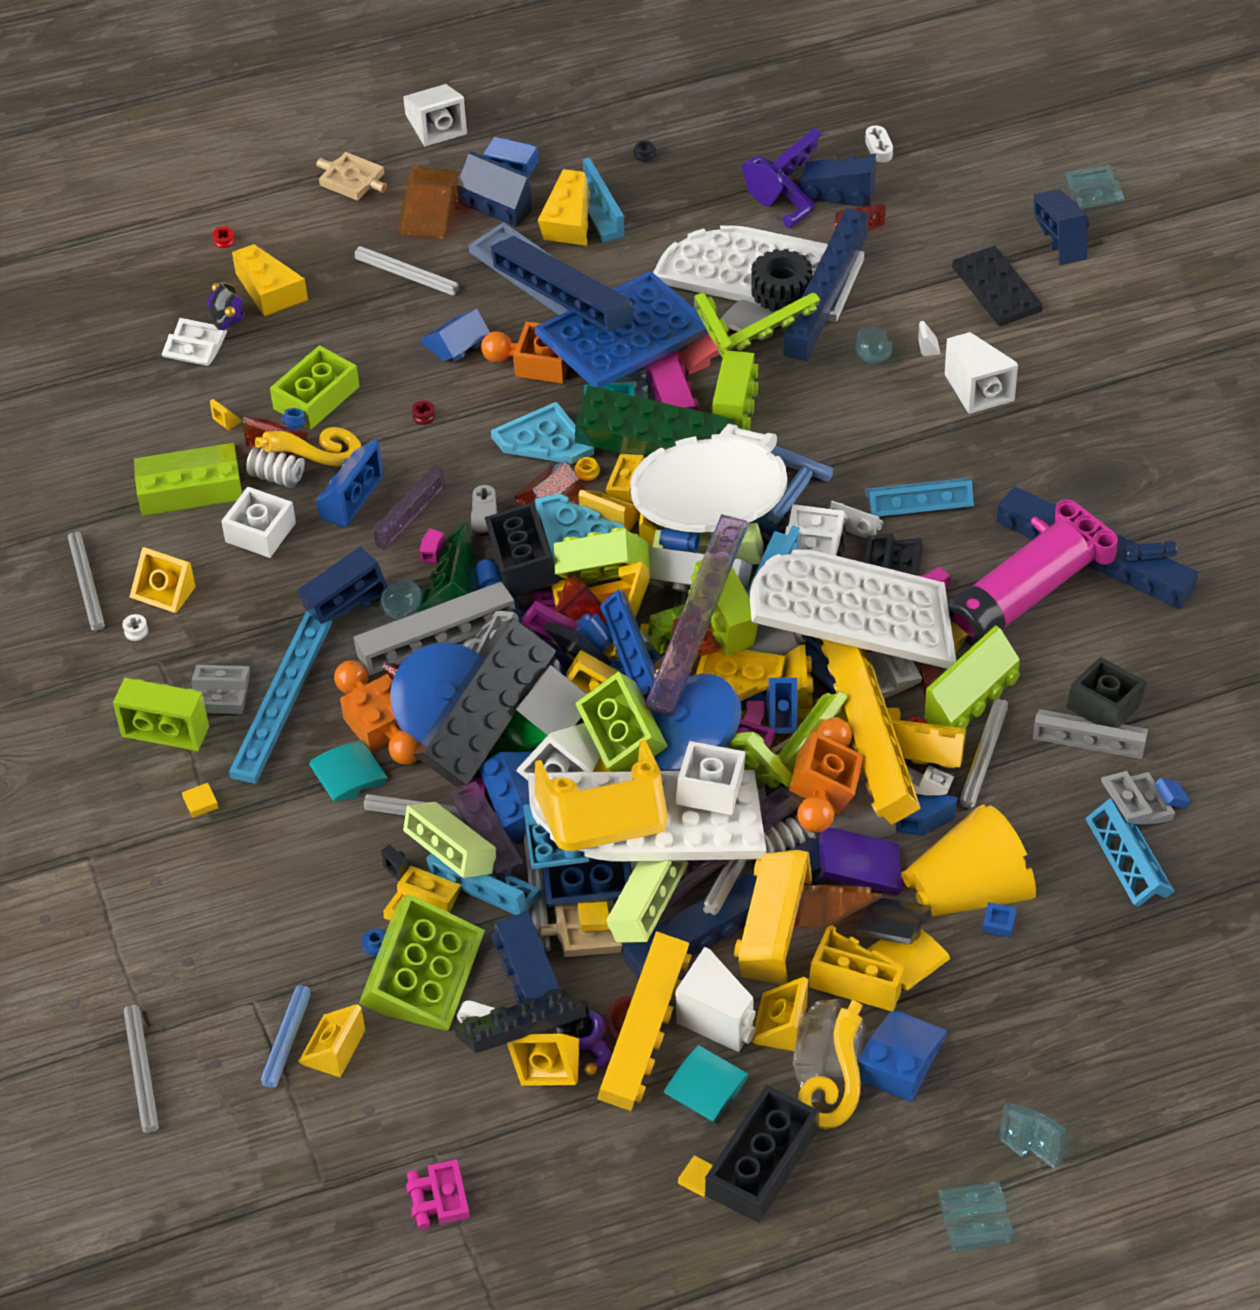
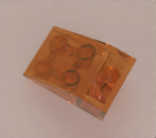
[398,165,459,238]
[794,884,882,927]

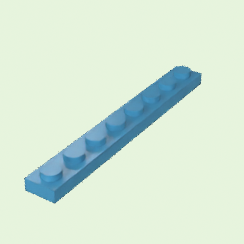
[229,611,333,784]

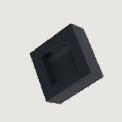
[381,844,410,881]

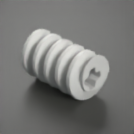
[246,446,305,488]
[764,815,815,853]

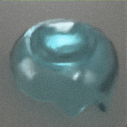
[855,326,893,364]
[381,579,422,620]

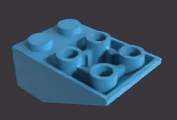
[523,804,589,869]

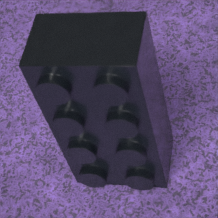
[484,502,559,597]
[705,1085,820,1223]

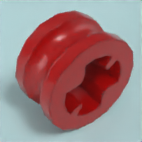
[213,226,235,248]

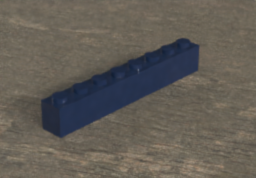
[783,208,869,362]
[491,236,632,332]
[997,486,1198,609]
[623,837,829,979]

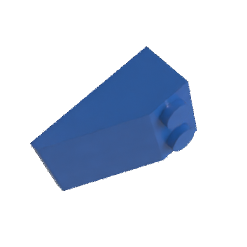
[858,1009,947,1102]

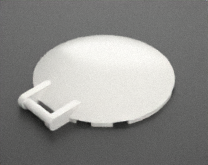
[630,424,787,532]

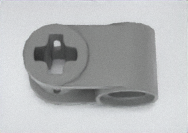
[471,485,498,534]

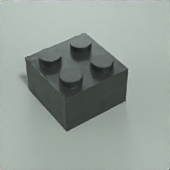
[1066,657,1147,728]

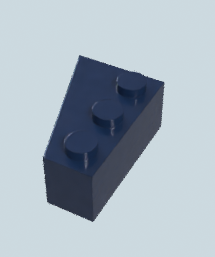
[801,153,876,208]
[1034,189,1089,265]
[296,546,392,624]
[491,911,560,1002]

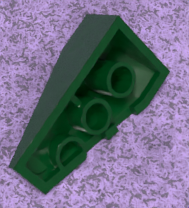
[417,522,479,612]

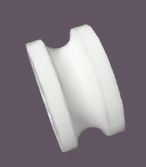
[123,614,148,641]

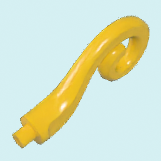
[255,427,361,467]
[798,1000,863,1130]

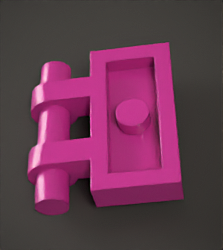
[406,1159,470,1230]

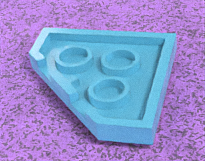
[491,402,594,464]
[535,493,624,559]

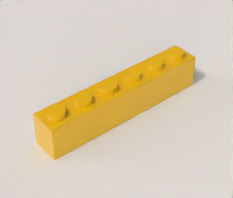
[597,931,692,1111]

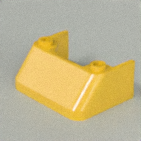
[534,740,668,851]
[734,850,812,985]

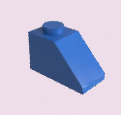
[764,678,797,734]

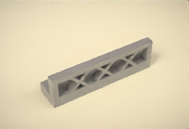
[1033,709,1148,759]

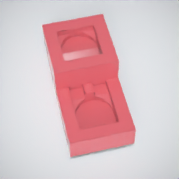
[679,334,720,375]

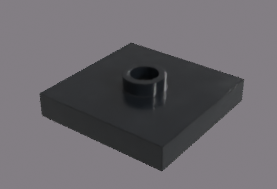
[542,621,612,666]

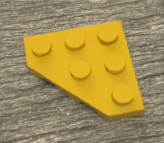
[696,643,786,701]

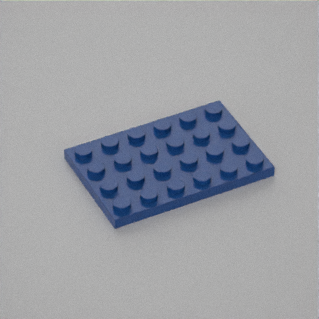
[535,271,709,388]

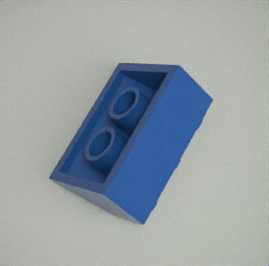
[316,440,383,528]
[478,752,532,844]

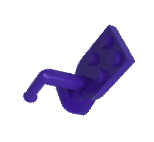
[742,128,821,228]

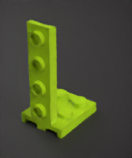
[694,291,820,358]
[727,692,848,789]

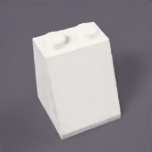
[403,84,467,147]
[945,332,1018,414]
[516,723,601,780]
[676,947,756,1052]

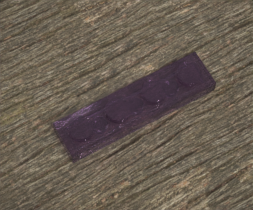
[373,465,445,550]
[450,781,524,879]

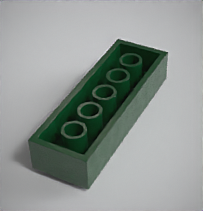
[574,385,736,458]

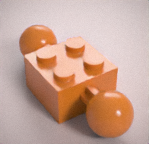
[481,321,569,384]
[334,660,421,765]
[789,718,863,833]

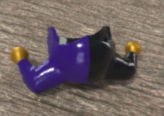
[206,282,245,331]
[555,1000,613,1076]

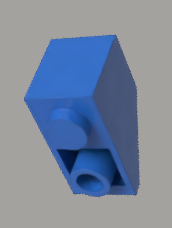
[896,794,957,836]

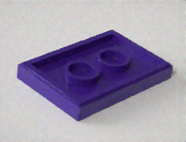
[818,827,903,895]

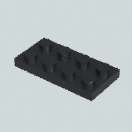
[952,245,1043,327]
[454,989,587,1053]

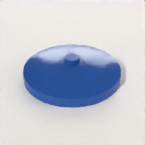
[390,643,480,743]
[654,674,741,771]

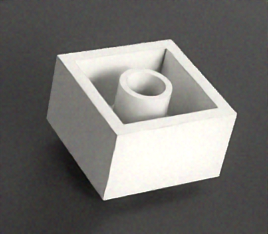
[221,487,296,558]
[676,741,746,815]

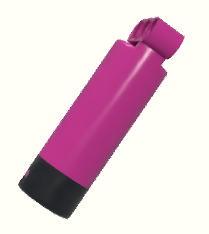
[948,500,1118,646]

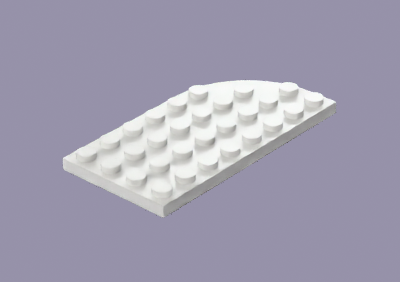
[653,226,864,322]
[750,550,956,669]
[528,770,766,861]

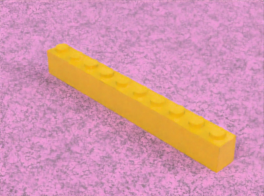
[820,638,921,825]

